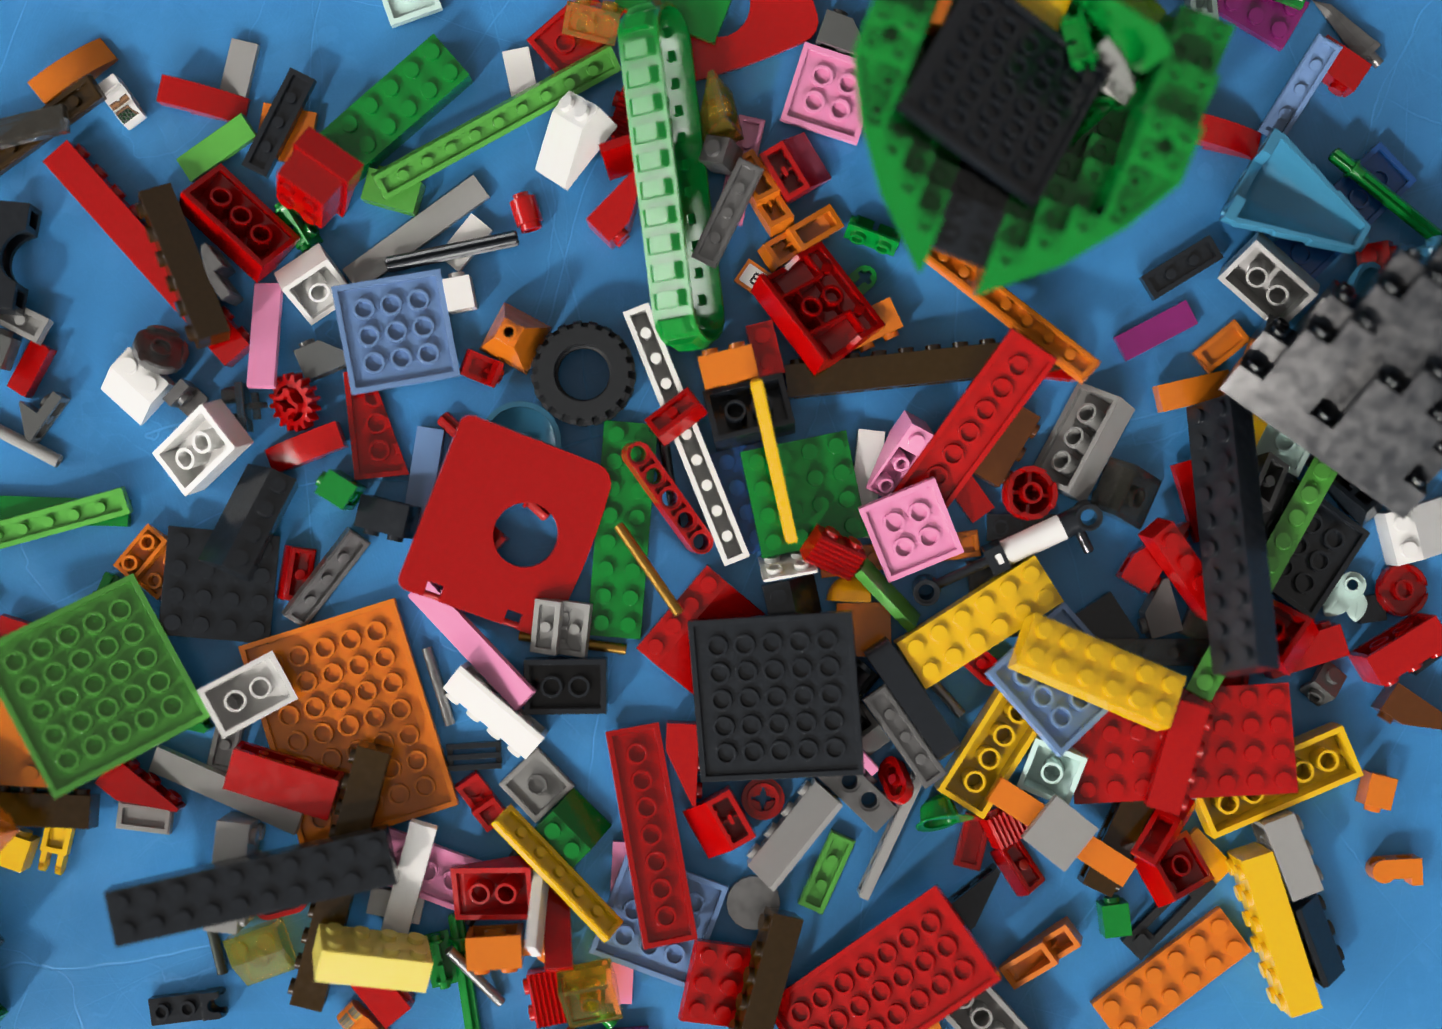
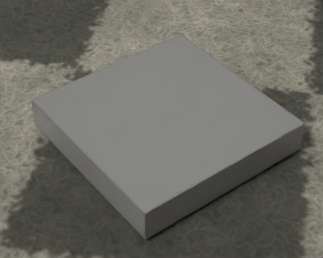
[498,746,575,823]
[1021,794,1098,872]

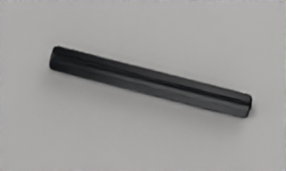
[385,230,519,272]

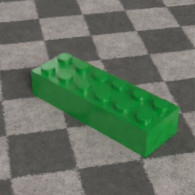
[320,33,473,183]

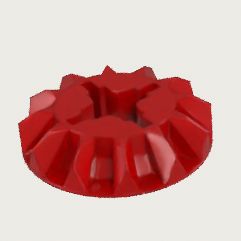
[741,779,785,820]

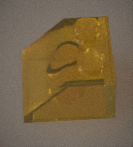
[223,917,296,986]
[557,958,623,1029]

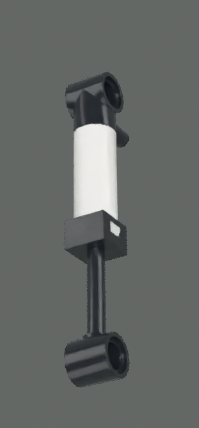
[912,499,1103,606]

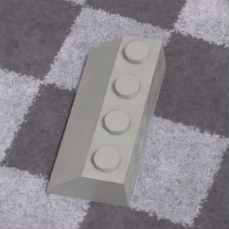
[1033,382,1135,502]
[746,778,843,891]

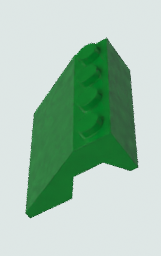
[1072,0,1173,73]

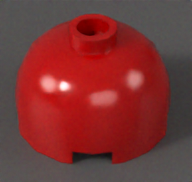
[1001,466,1058,521]

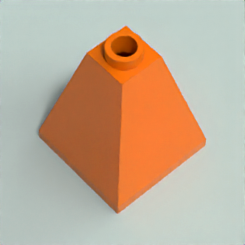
[479,302,552,375]

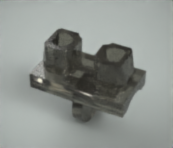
[221,382,268,433]

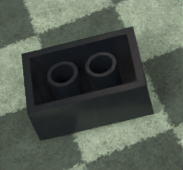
[702,373,795,452]
[524,657,608,715]

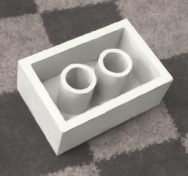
[152,399,254,496]

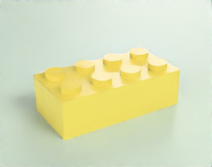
[312,923,433,993]

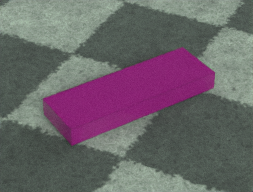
[1113,300,1199,362]

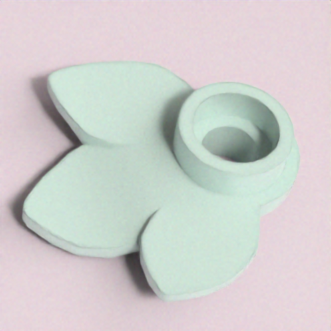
[1323,572,1368,622]

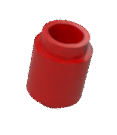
[509,191,543,234]

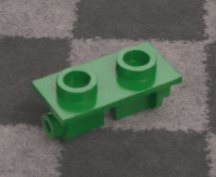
[1060,7,1099,71]
[274,202,324,253]
[843,214,901,256]
[424,929,458,990]

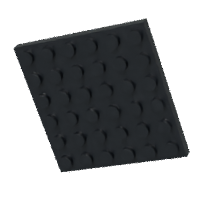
[893,0,1109,208]
[687,610,865,782]

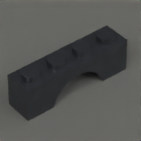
[0,200,42,316]

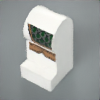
[98,73,147,130]

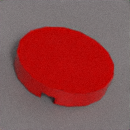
[1375,564,1428,617]

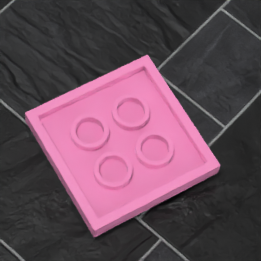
[780,42,862,146]
[857,477,964,583]

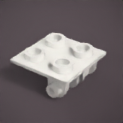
[758,551,818,582]

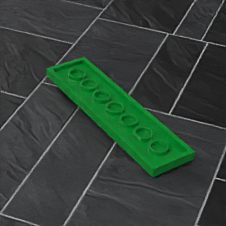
[589,420,657,639]

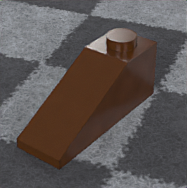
[1371,682,1442,730]

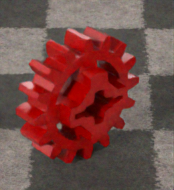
[268,372,321,432]

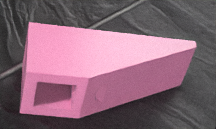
[866,410,934,497]

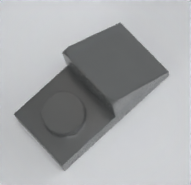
[19,391,71,443]

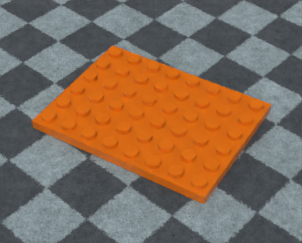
[238,598,459,843]

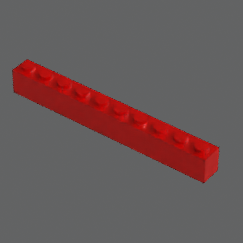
[42,140,251,368]

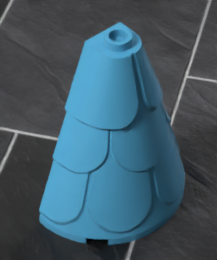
[1219,128,1371,254]

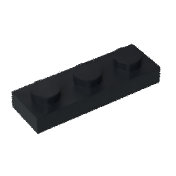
[1139,235,1224,301]

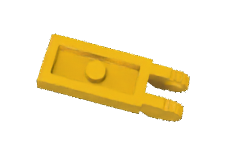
[38,827,76,875]

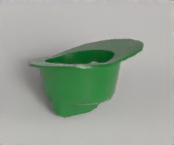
[916,794,974,832]

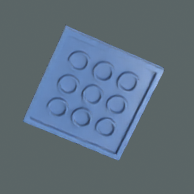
[331,269,461,395]
[984,602,1108,757]
[589,854,729,988]

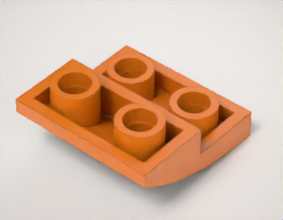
[113,523,168,600]

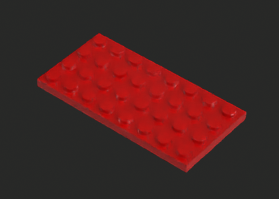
[1072,682,1298,804]
[775,884,1002,1029]

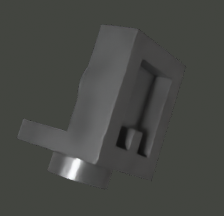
[162,379,209,417]

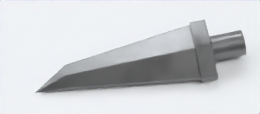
[1312,0,1384,69]

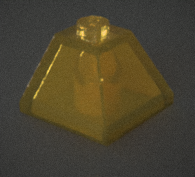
[700,70,744,142]

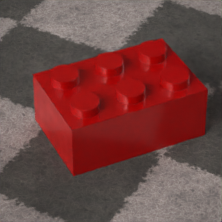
[1348,613,1442,687]

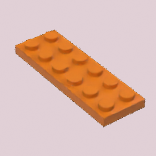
[1090,905,1252,1029]

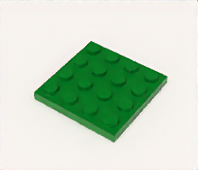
[740,430,868,558]

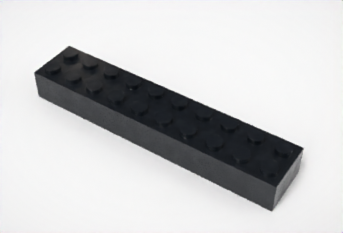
[1186,394,1280,677]
[104,824,399,947]

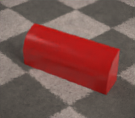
[223,740,346,821]

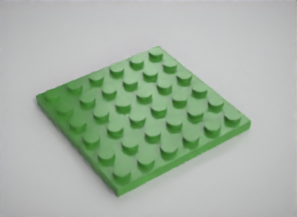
[0,573,211,799]

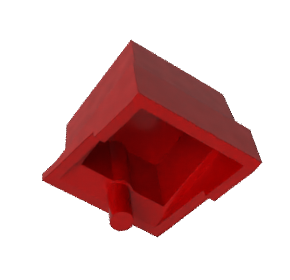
[276,126,364,229]

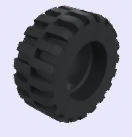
[531,321,636,427]

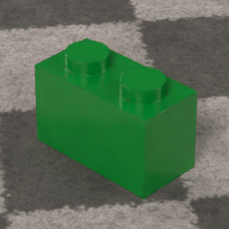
[315,469,367,510]

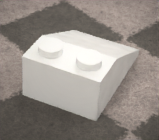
[535,90,617,191]
[1374,496,1442,566]
[197,651,298,739]

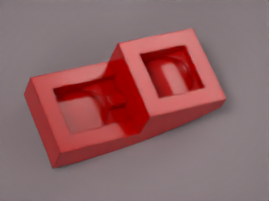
[455,770,505,833]

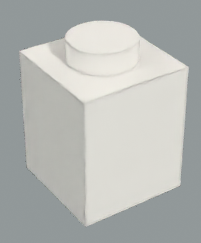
[442,271,478,314]

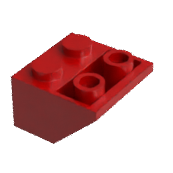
[758,132,832,206]
[682,785,756,858]

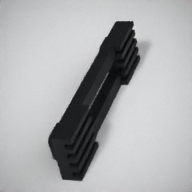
[1120,880,1217,960]

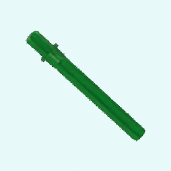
[1328,148,1442,239]
[448,913,481,1029]

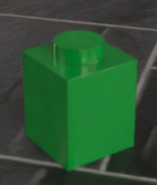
[1096,895,1132,939]

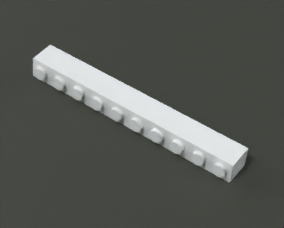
[623,303,750,566]

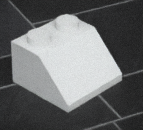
[274,243,348,326]
[101,347,176,426]

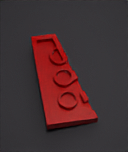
[343,372,410,480]

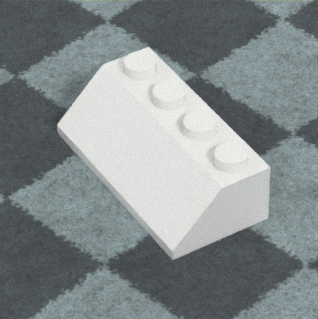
[443,661,549,759]

